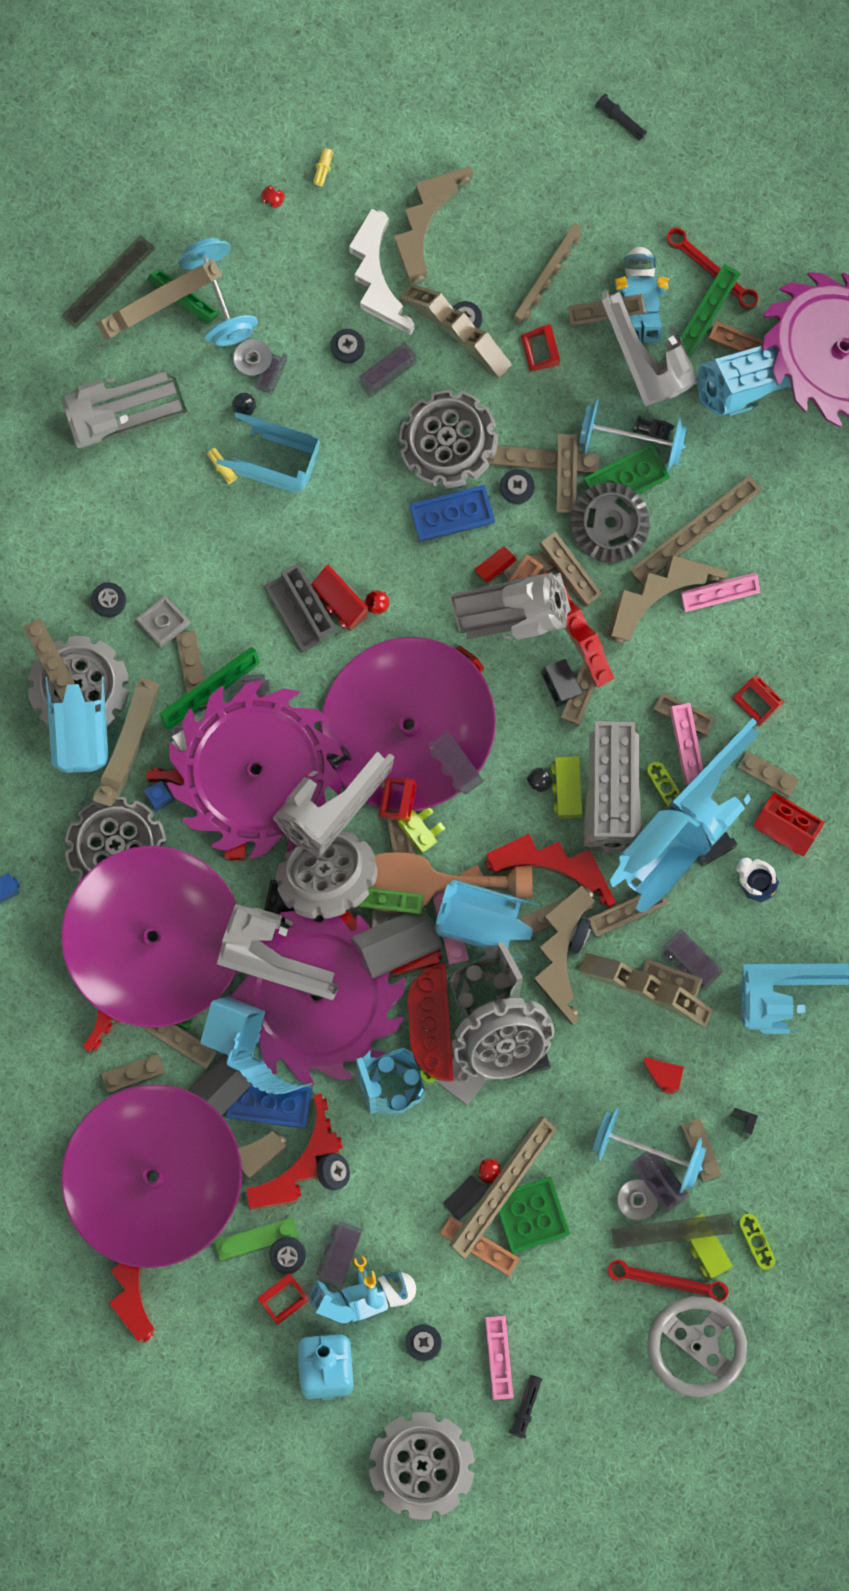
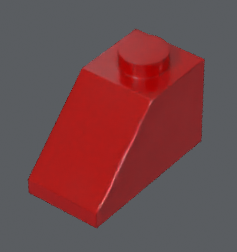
[643,1057,684,1095]

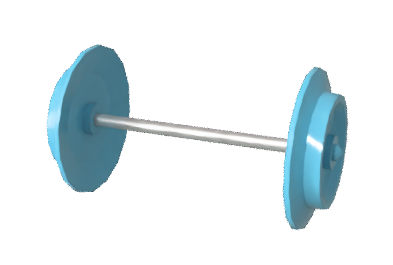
[178,238,258,346]
[579,398,687,472]
[593,1107,707,1194]

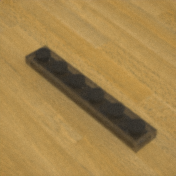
[62,235,155,329]
[611,1213,734,1249]

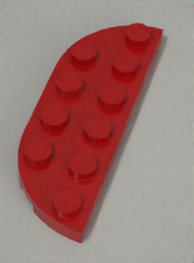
[408,963,454,1082]

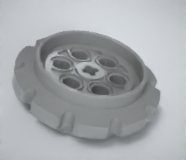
[399,390,498,488]
[28,636,129,727]
[65,797,167,883]
[276,831,378,919]
[452,998,554,1079]
[369,1412,474,1520]

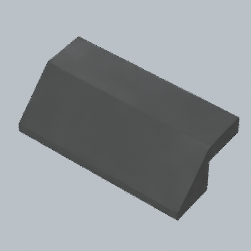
[264,563,336,653]
[351,908,442,979]
[188,1054,252,1115]

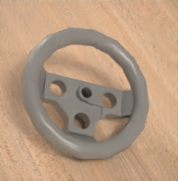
[647,1296,747,1397]

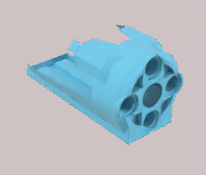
[698,346,791,416]
[666,718,760,846]
[740,963,849,1034]
[356,1048,425,1115]

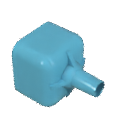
[297,1334,354,1400]

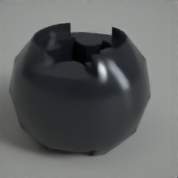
[232,393,256,416]
[527,767,552,792]

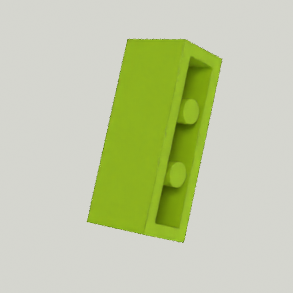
[551,756,582,819]
[680,1213,733,1280]

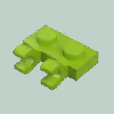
[397,808,445,854]

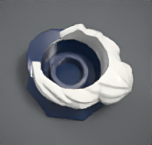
[737,857,779,902]

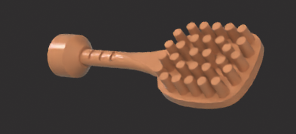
[370,852,532,913]

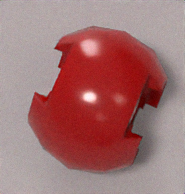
[260,185,285,209]
[365,590,390,615]
[479,1158,501,1184]

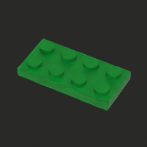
[583,443,670,505]

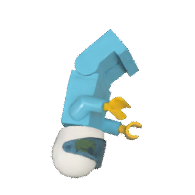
[615,247,670,343]
[308,1256,416,1323]

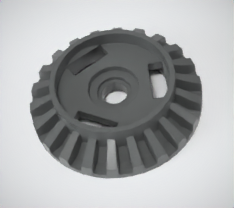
[570,482,650,563]

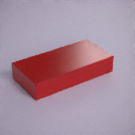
[474,546,517,584]

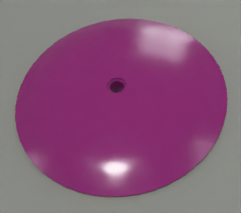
[320,637,496,811]
[62,846,237,1027]
[61,1085,242,1268]

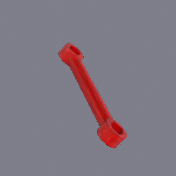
[667,227,759,310]
[608,1260,729,1302]

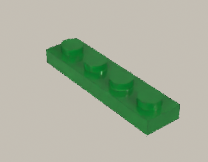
[147,269,219,324]

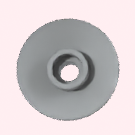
[233,339,272,376]
[618,1180,658,1220]

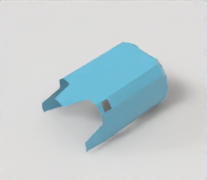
[217,412,320,493]
[45,677,109,773]
[610,810,710,912]
[435,879,540,960]

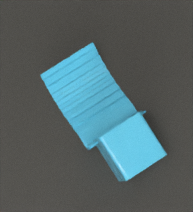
[200,996,312,1094]

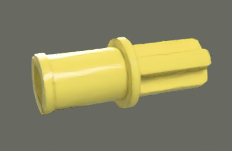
[313,148,334,186]
[207,448,238,485]

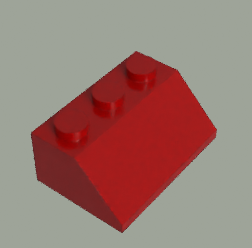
[311,564,368,631]
[753,791,825,857]

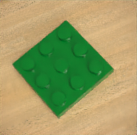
[498,1177,570,1254]

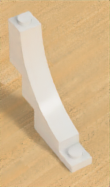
[349,209,414,335]

